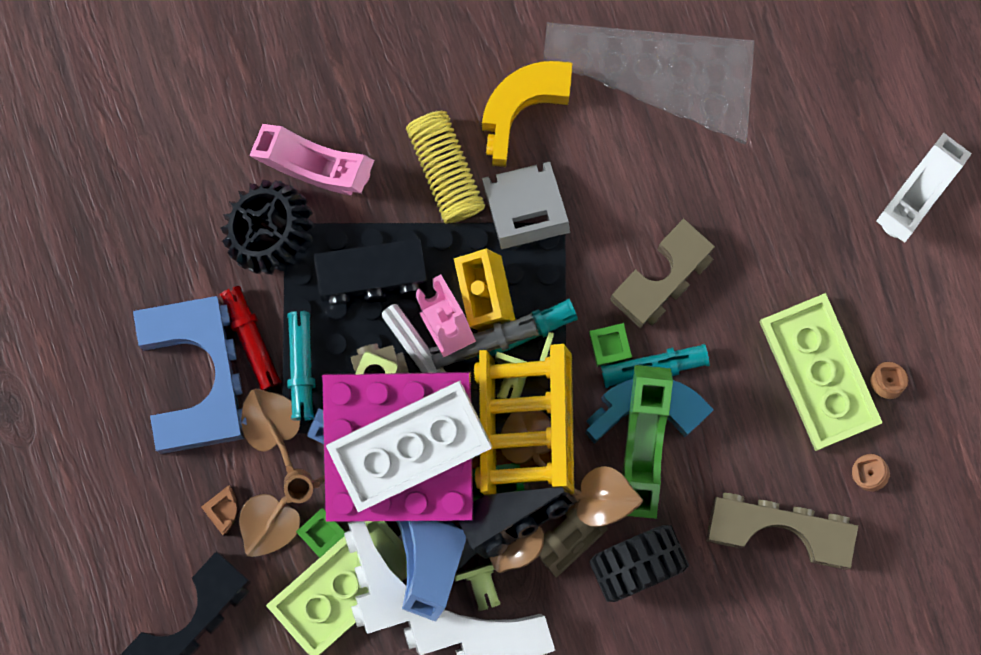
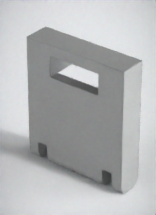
[482,162,570,249]

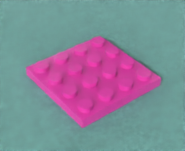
[322,372,473,522]

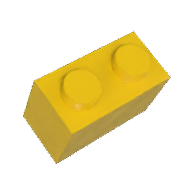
[454,248,515,332]

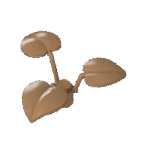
[239,389,325,557]
[490,410,643,573]

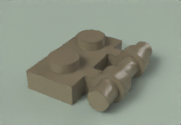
[539,508,608,578]

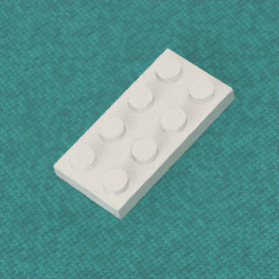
[326,380,492,512]

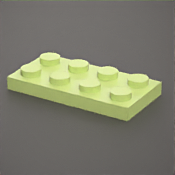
[759,293,882,451]
[266,521,407,655]

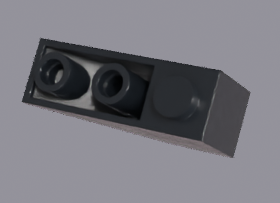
[458,487,577,559]

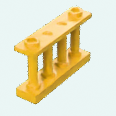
[474,344,574,495]

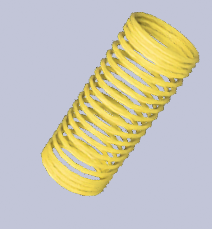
[406,110,485,224]

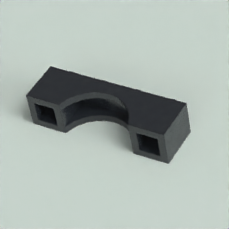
[121,551,251,655]

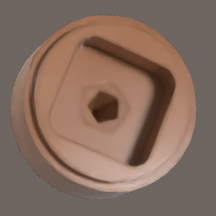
[870,362,908,399]
[852,454,890,492]

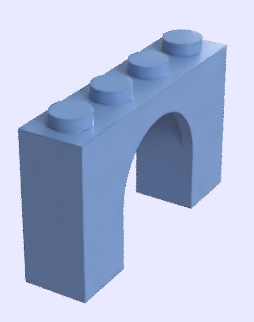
[133,296,247,454]

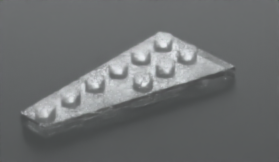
[544,22,754,145]

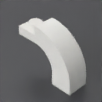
[876,133,972,243]

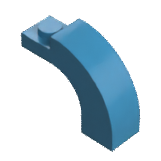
[585,379,714,444]

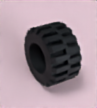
[589,525,689,602]

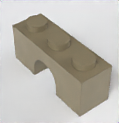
[610,218,715,328]

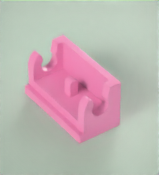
[416,275,476,357]

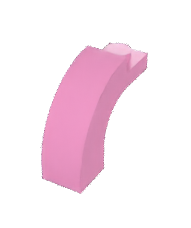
[249,124,375,196]

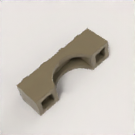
[706,493,858,570]

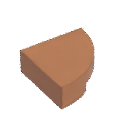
[201,485,238,536]

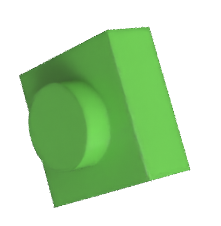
[589,323,632,367]
[296,508,345,558]

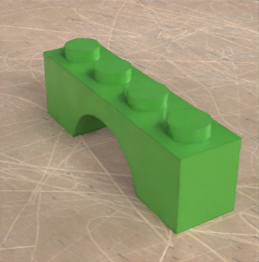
[622,365,673,519]

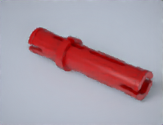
[219,286,282,391]

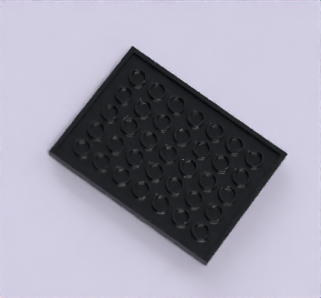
[283,223,566,434]

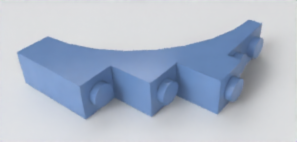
[307,408,466,622]

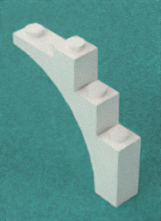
[344,521,555,655]

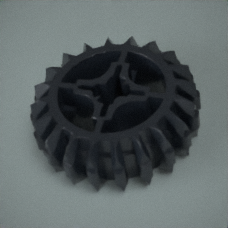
[220,180,315,275]

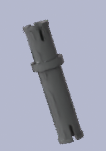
[429,313,539,370]

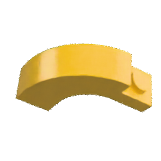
[482,61,573,167]

